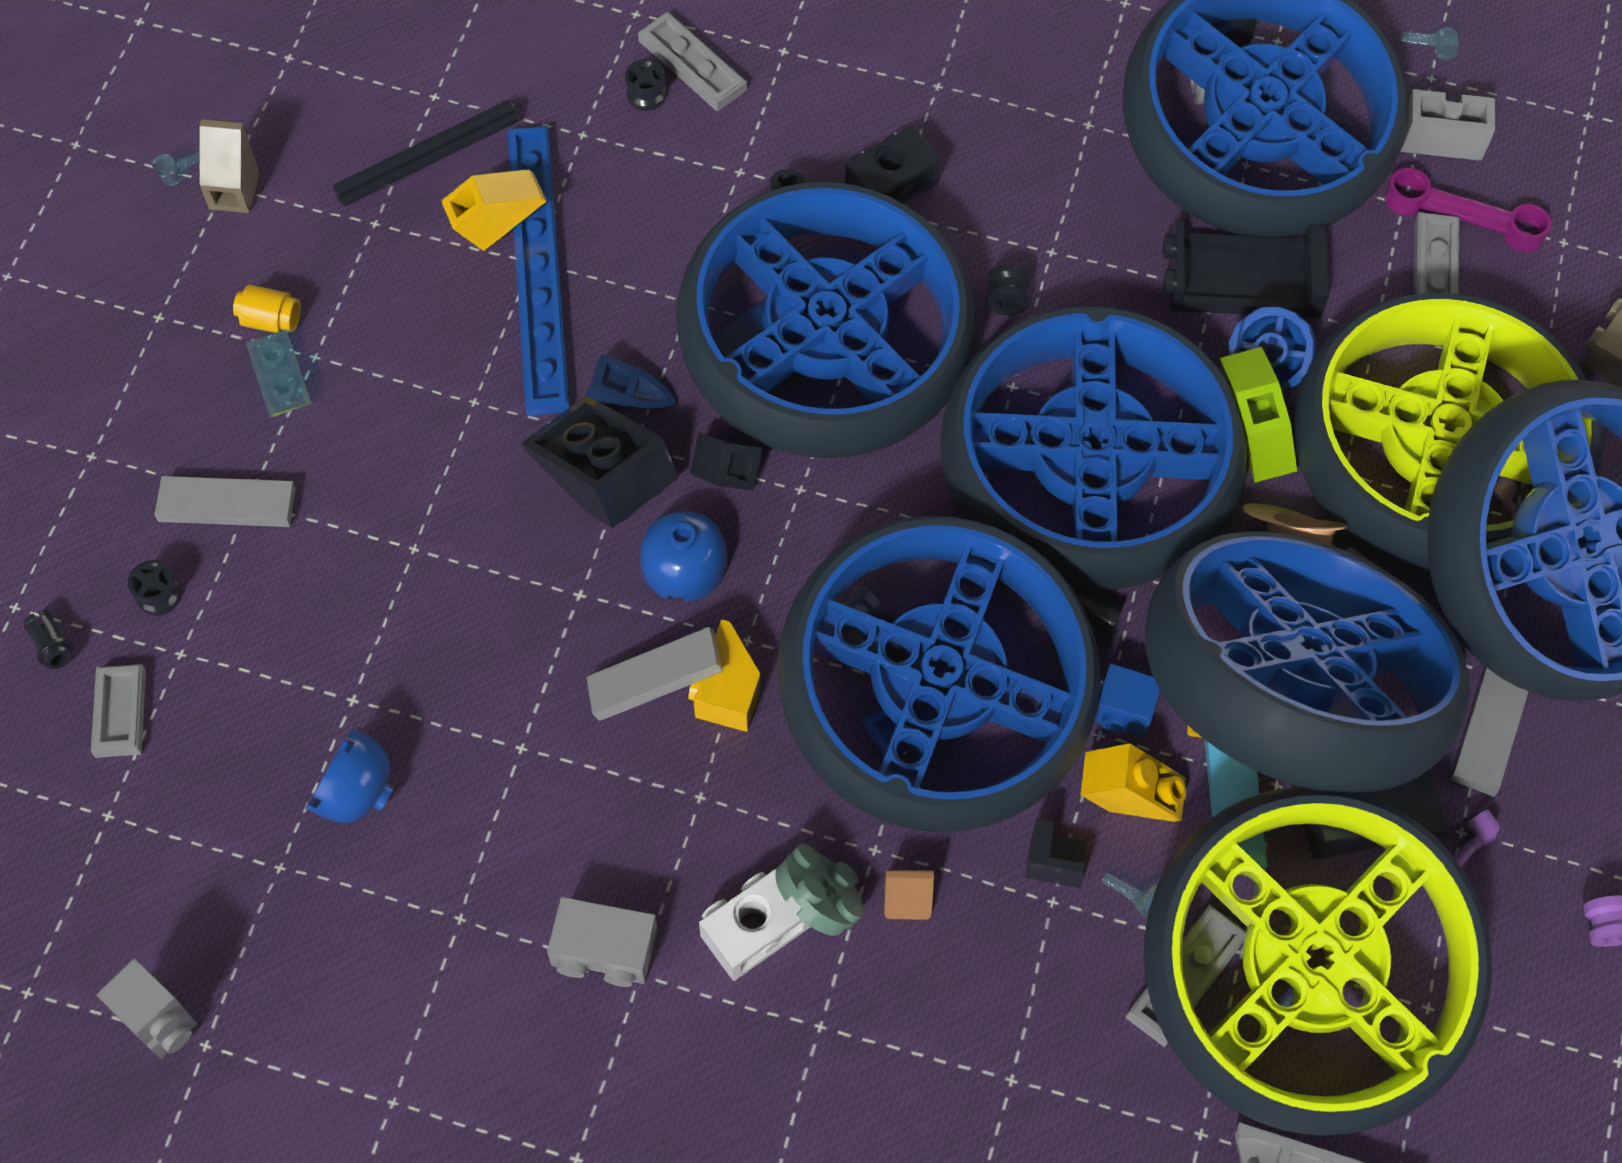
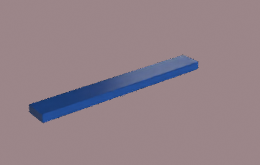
[507,126,570,416]

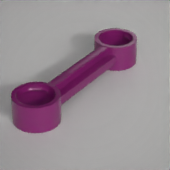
[1384,168,1552,252]

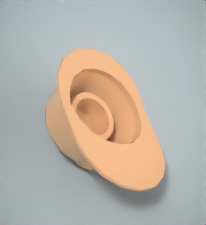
[1242,503,1347,546]

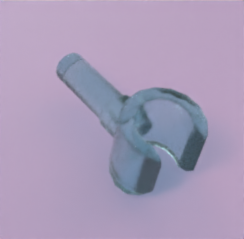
[1402,27,1459,59]
[152,151,200,186]
[1102,873,1157,919]

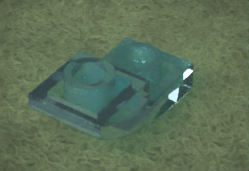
[245,330,312,418]

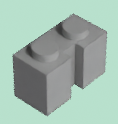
[1401,89,1495,161]
[547,897,658,987]
[96,958,197,1060]

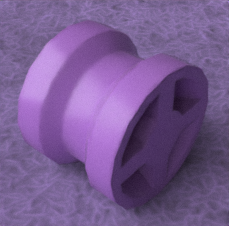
[1583,895,1622,947]

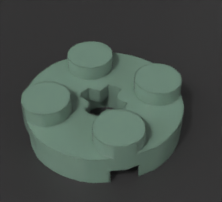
[775,843,864,936]

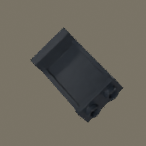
[1162,219,1329,319]

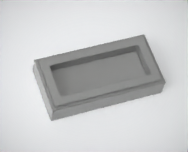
[91,664,146,758]

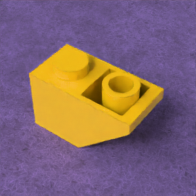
[441,170,546,251]
[688,619,761,732]
[1080,744,1186,822]

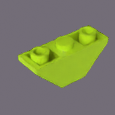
[1219,347,1297,483]

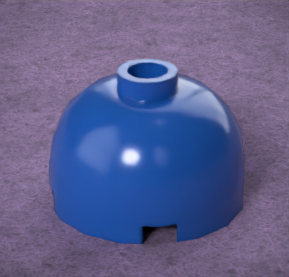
[1229,307,1317,392]
[640,511,728,601]
[305,727,394,823]

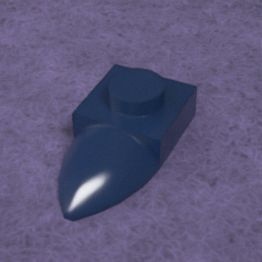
[586,353,676,412]

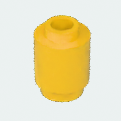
[233,284,301,334]

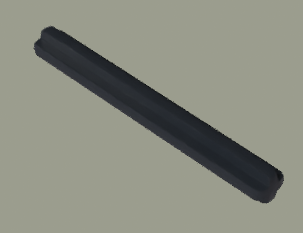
[333,101,519,206]

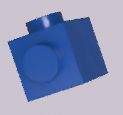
[1094,663,1160,738]

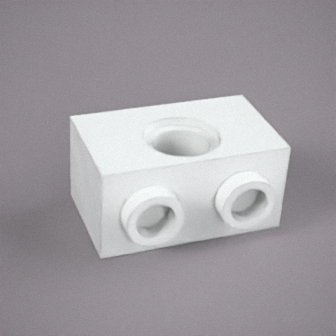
[699,868,810,981]

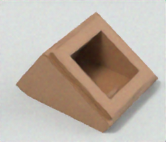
[884,869,934,920]

